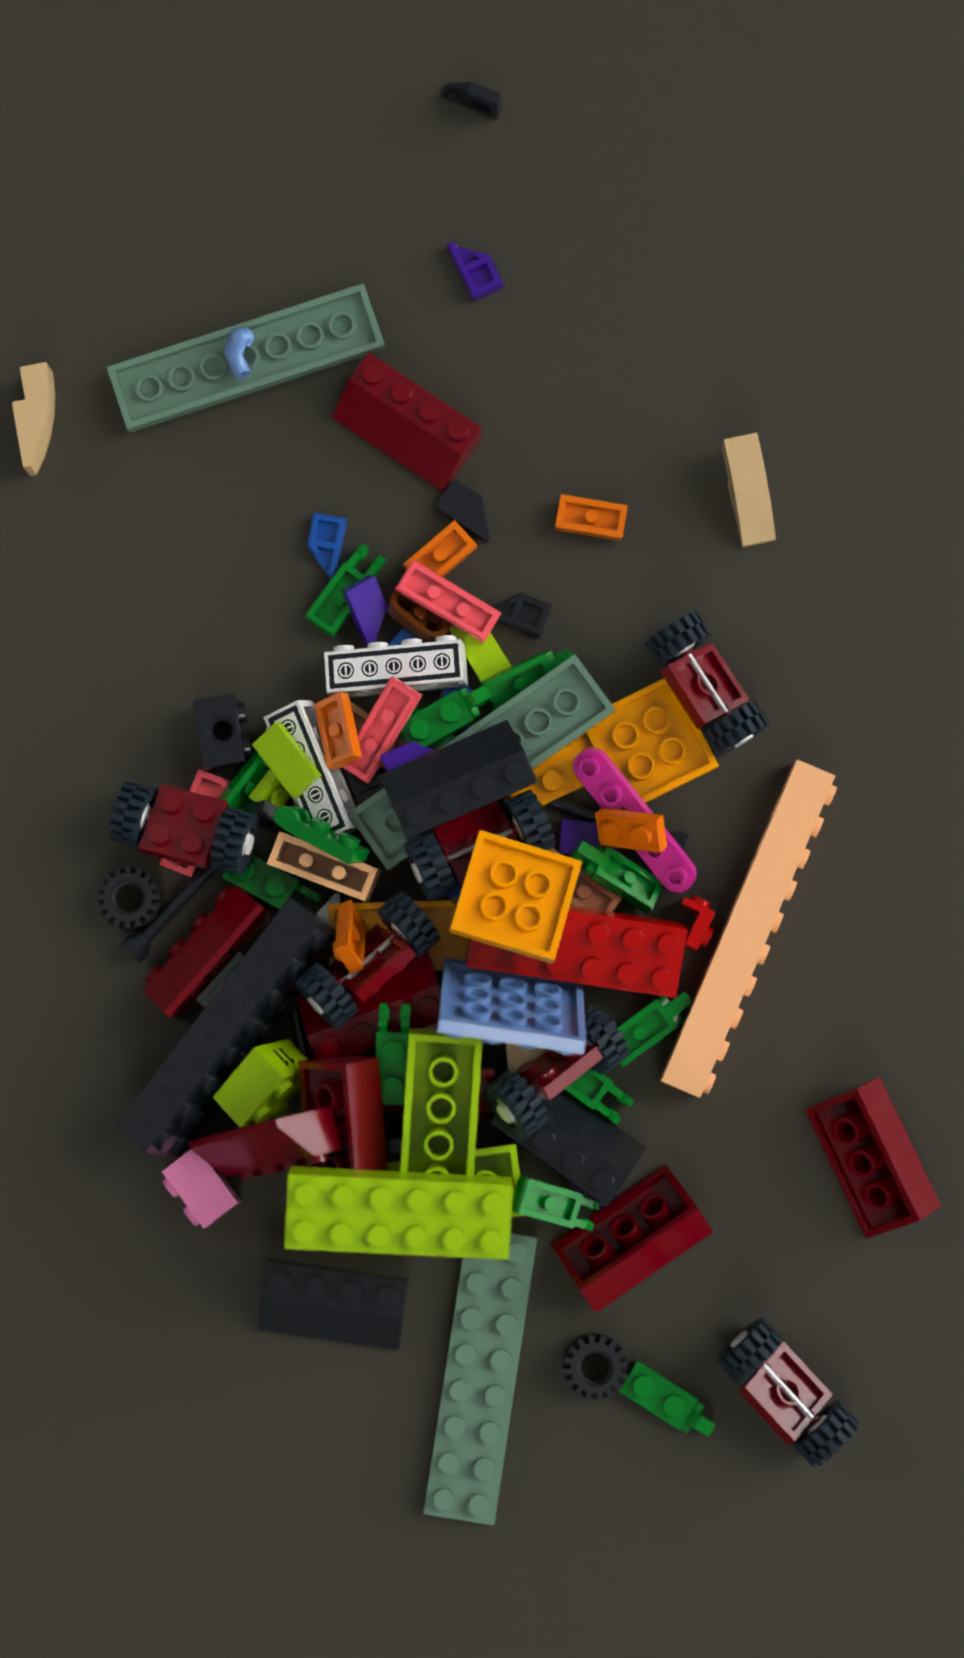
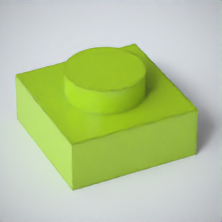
[249,770,291,807]

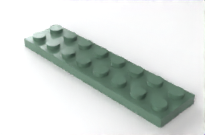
[107,283,386,433]
[347,654,616,871]
[423,1233,537,1526]

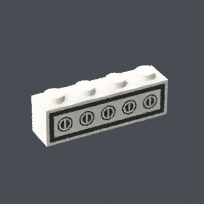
[324,635,468,698]
[263,700,358,834]

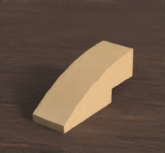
[12,362,55,476]
[721,432,776,548]

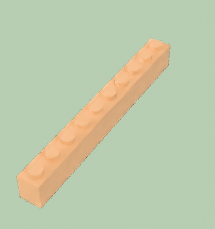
[659,759,837,1098]

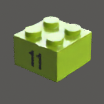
[213,1038,309,1128]

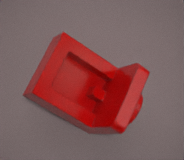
[679,895,716,952]

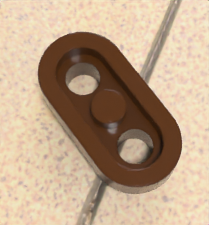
[387,590,450,643]

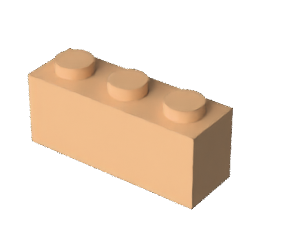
[267,831,381,903]

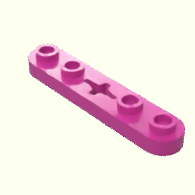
[573,747,697,893]

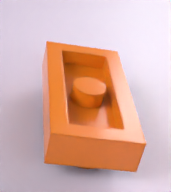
[555,494,628,541]
[403,520,477,577]
[314,691,362,770]
[595,808,667,853]
[332,900,367,974]

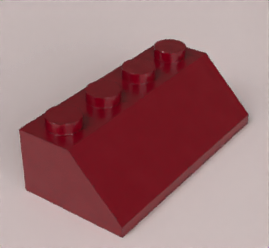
[332,352,482,493]
[142,885,271,1019]
[296,950,441,1059]
[298,1056,388,1171]
[805,1076,941,1239]
[189,1106,341,1180]
[550,1165,713,1313]

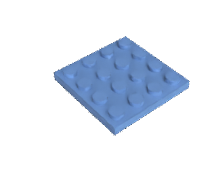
[437,958,586,1055]

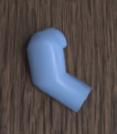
[224,327,254,380]

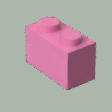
[161,1149,242,1229]

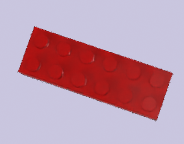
[464,905,688,998]

